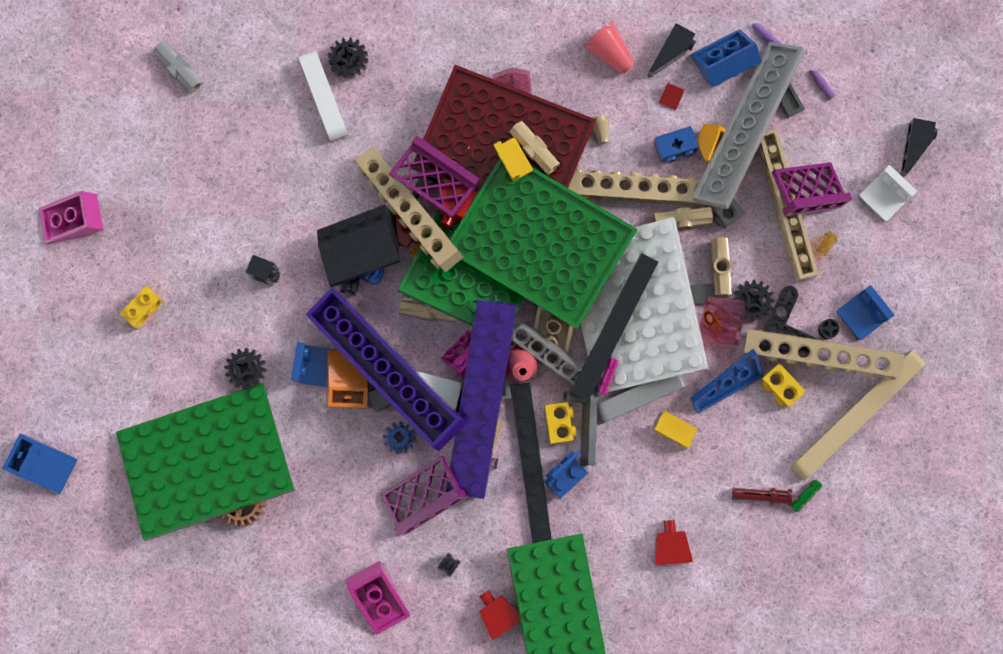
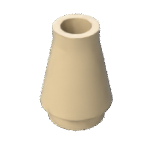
[593,115,609,144]

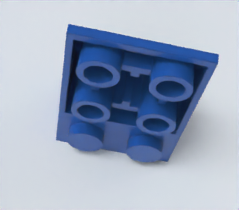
[2,433,78,494]

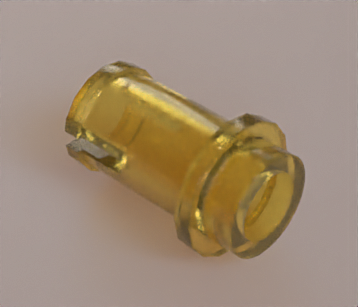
[816,231,838,256]

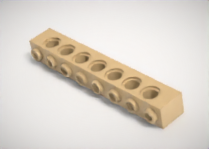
[758,129,819,283]
[355,145,463,272]
[569,169,715,207]
[744,329,904,380]

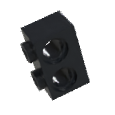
[246,255,281,286]

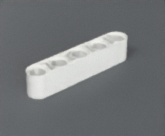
[299,51,348,141]

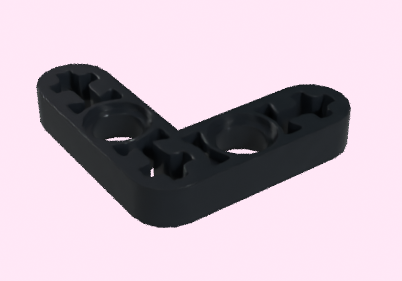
[765,286,816,354]

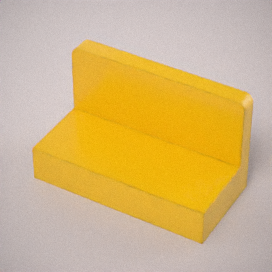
[494,138,533,182]
[653,411,697,449]

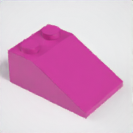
[39,191,103,245]
[346,561,410,635]

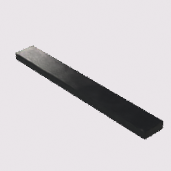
[570,253,658,401]

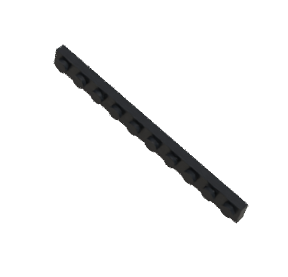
[511,382,552,543]

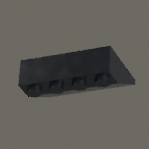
[317,204,400,287]

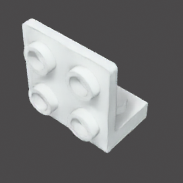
[859,165,917,222]

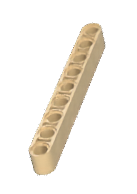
[790,350,926,481]

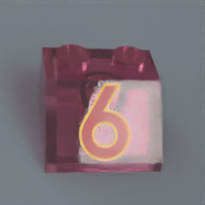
[700,296,745,345]

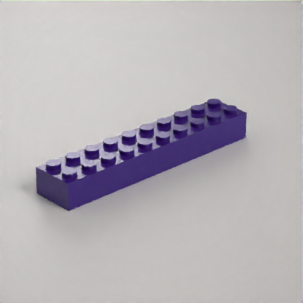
[305,287,467,451]
[446,298,517,499]

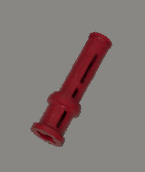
[732,487,792,506]

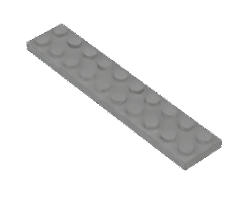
[692,42,805,209]

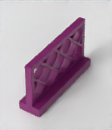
[389,136,480,218]
[771,162,852,216]
[380,456,467,535]

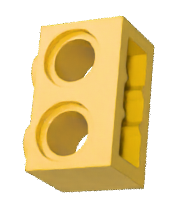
[120,286,164,329]
[760,363,806,408]
[545,402,576,445]

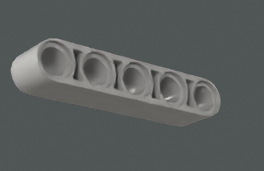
[512,323,583,385]
[597,375,688,424]

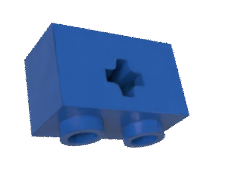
[654,126,698,163]

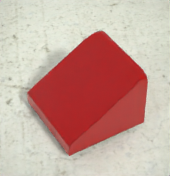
[659,83,685,110]

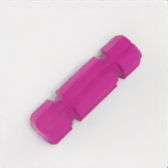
[597,357,619,395]

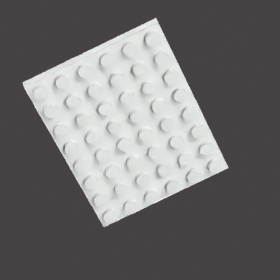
[581,217,709,395]

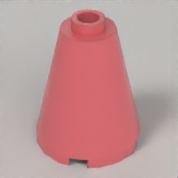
[583,20,634,73]
[506,344,539,382]

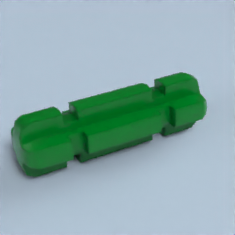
[791,480,823,512]

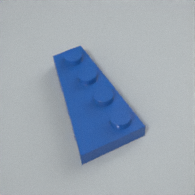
[690,349,764,414]

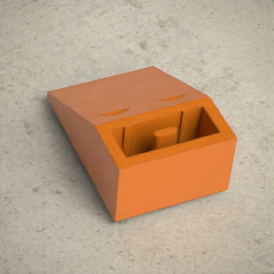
[326,350,368,409]

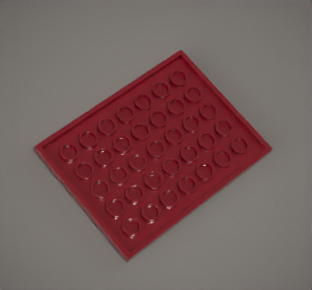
[411,65,596,193]

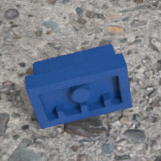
[837,285,895,340]
[291,342,336,387]
[544,450,588,500]

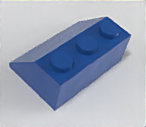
[691,29,762,87]

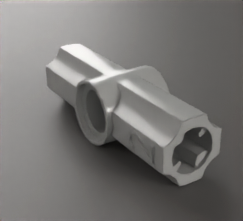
[153,41,203,93]

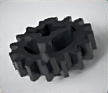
[328,37,369,79]
[732,279,775,322]
[224,348,267,390]

